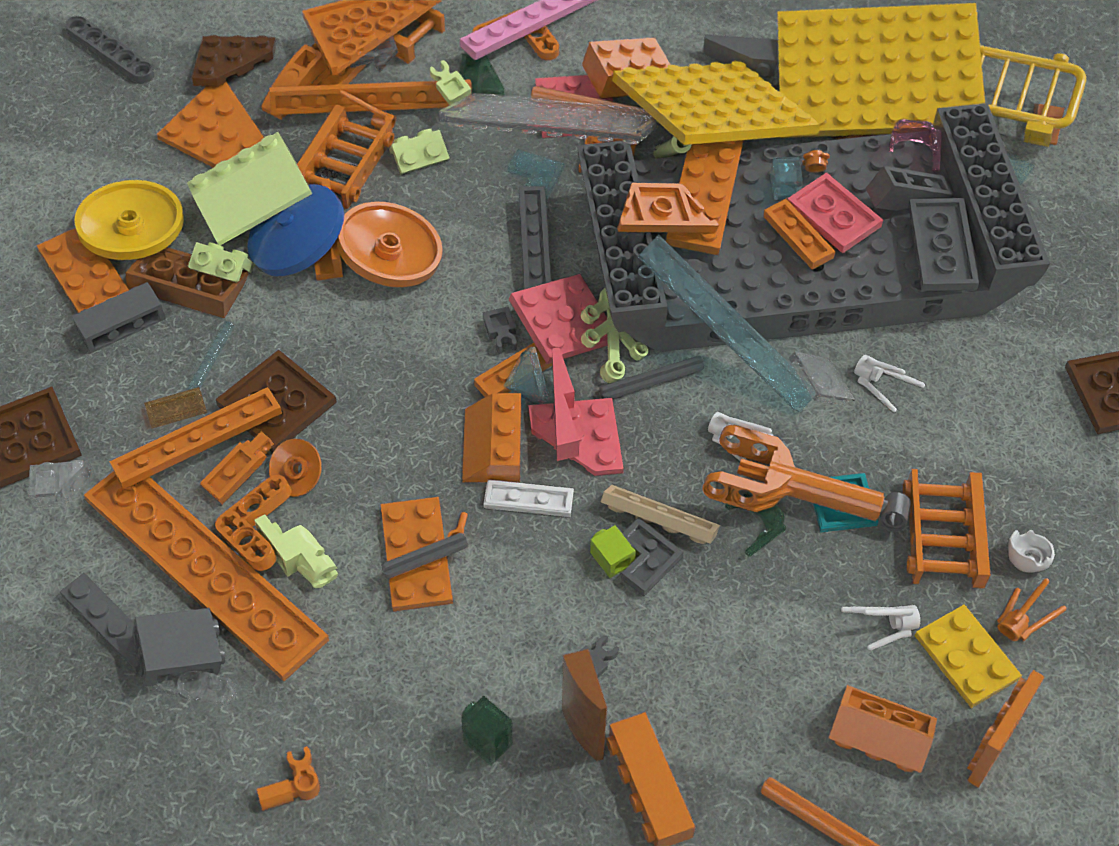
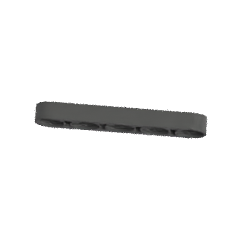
[65,16,154,84]

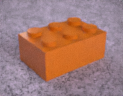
[582,38,671,98]

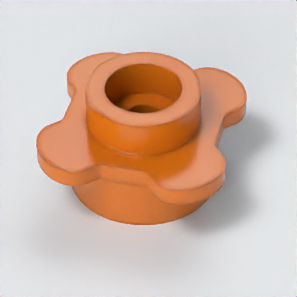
[802,150,830,173]

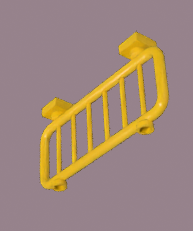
[980,45,1086,147]

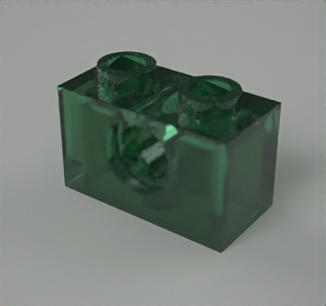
[461,695,513,766]

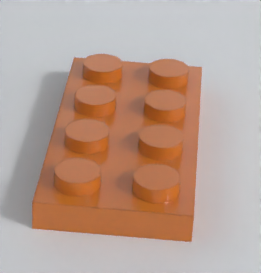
[36,228,129,313]
[381,497,453,611]

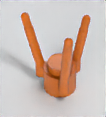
[339,90,396,131]
[997,578,1067,641]

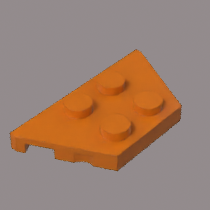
[617,183,719,233]

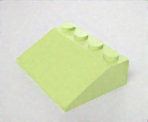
[187,132,312,245]

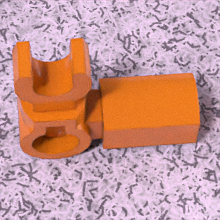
[257,747,320,811]

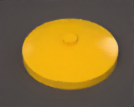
[75,180,184,260]

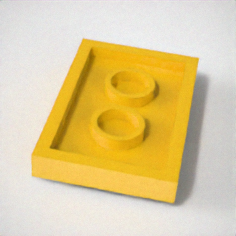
[915,604,1022,708]

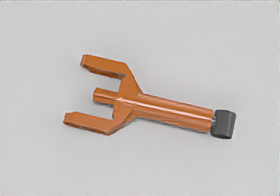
[703,425,911,531]

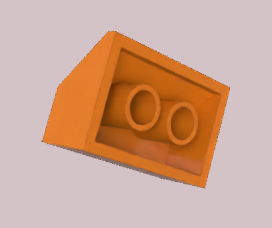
[462,393,521,483]
[829,685,937,773]

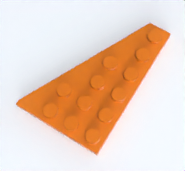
[302,0,442,76]
[157,82,264,168]

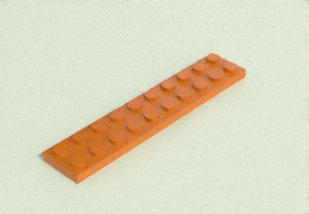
[84,471,329,681]

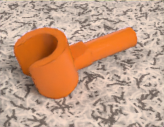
[447,512,468,538]

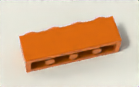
[606,712,695,846]

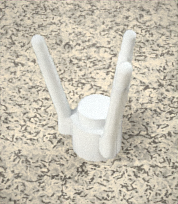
[854,355,925,412]
[708,412,774,460]
[841,605,920,650]

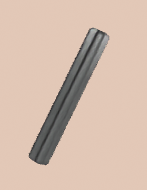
[599,356,704,399]

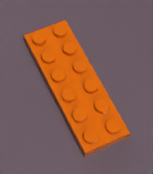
[665,140,744,255]

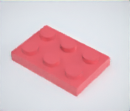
[787,173,883,254]

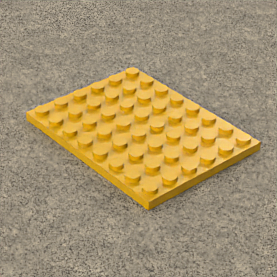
[777,3,985,138]

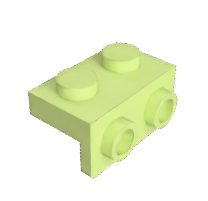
[389,129,449,175]
[188,242,255,282]

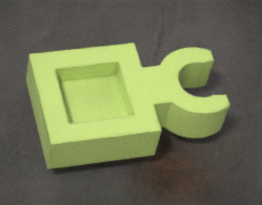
[430,60,471,106]

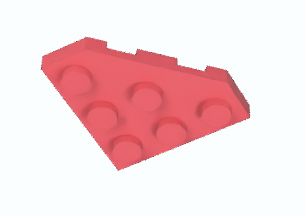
[528,398,624,476]

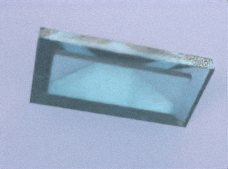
[504,346,550,405]

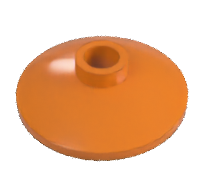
[269,439,322,497]

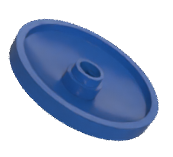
[247,184,344,276]

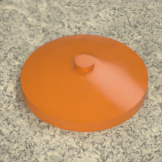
[336,202,442,287]

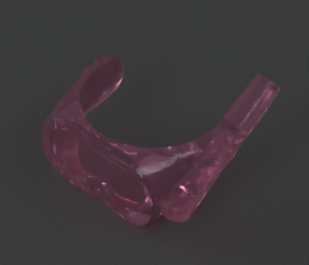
[889,119,942,172]

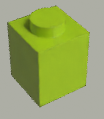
[590,525,636,578]

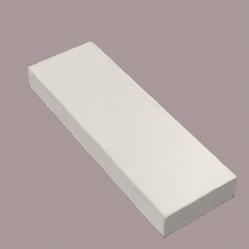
[484,480,574,517]

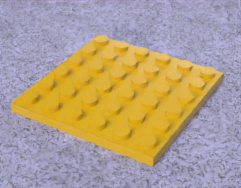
[612,61,820,145]

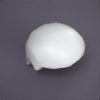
[1008,530,1055,573]

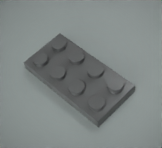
[908,198,979,291]

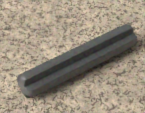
[382,533,468,578]

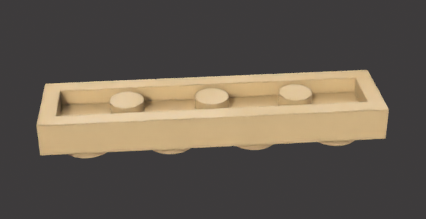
[601,485,720,544]

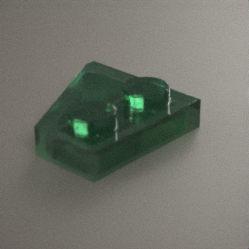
[459,53,505,97]

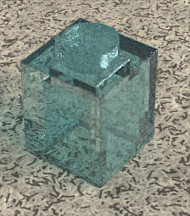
[770,157,803,200]

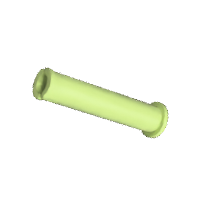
[653,136,692,159]

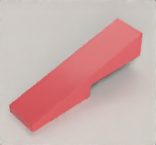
[552,347,580,461]

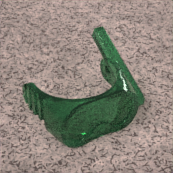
[725,491,786,557]

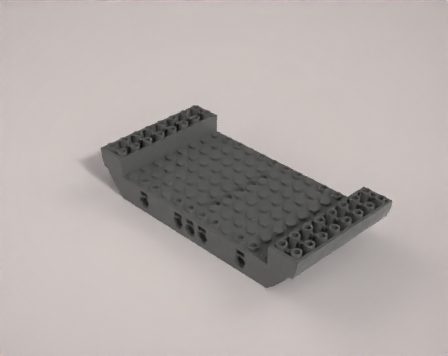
[577,103,1050,352]

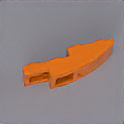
[261,42,328,120]

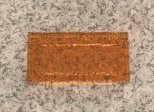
[144,387,207,429]

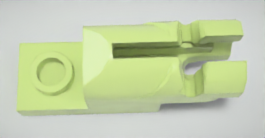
[255,514,338,588]

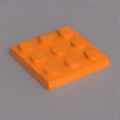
[967,670,1045,788]

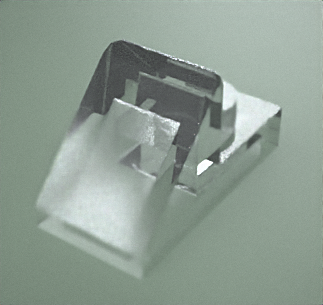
[350,35,398,73]

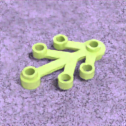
[581,288,648,383]

